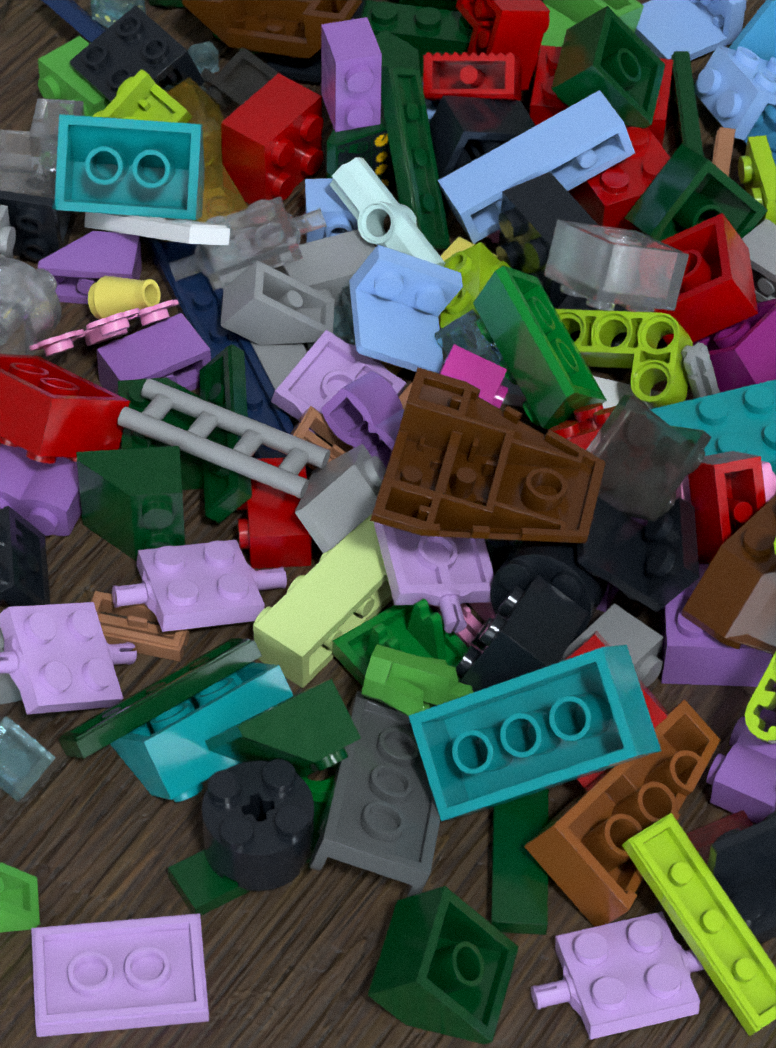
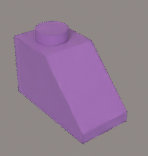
[37,231,142,304]

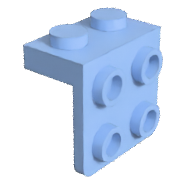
[635,0,747,60]
[694,45,776,141]

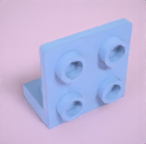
[349,244,463,373]

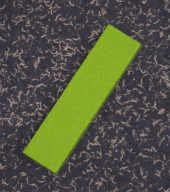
[622,813,776,1036]

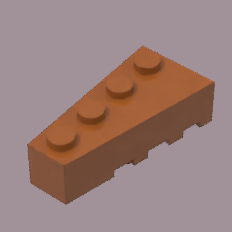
[524,699,720,927]

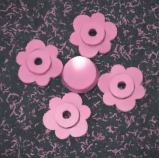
[29,299,179,357]

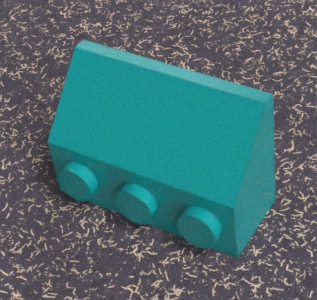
[55,114,205,220]
[110,662,294,802]

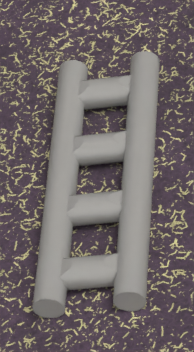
[118,378,331,499]

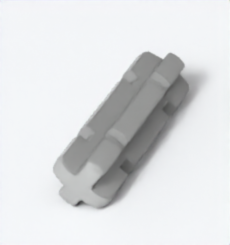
[681,342,720,399]

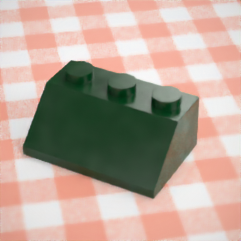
[362,0,473,77]

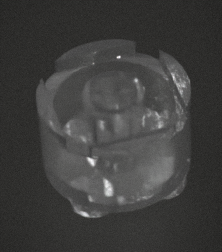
[0,254,61,356]

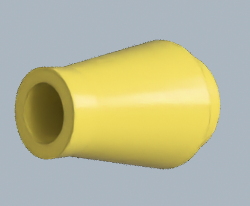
[88,276,161,319]

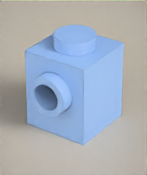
[305,178,358,243]

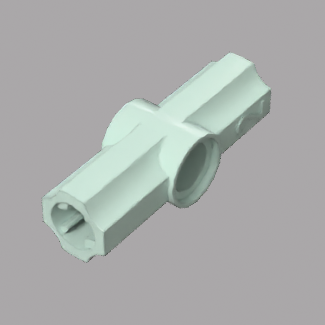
[330,157,446,267]

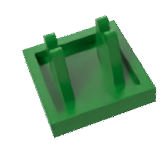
[332,598,468,686]

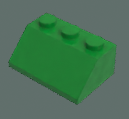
[473,265,607,429]

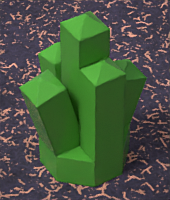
[361,644,473,716]

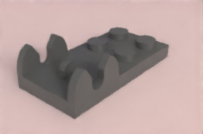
[309,691,441,898]

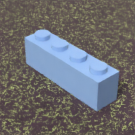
[438,90,635,244]

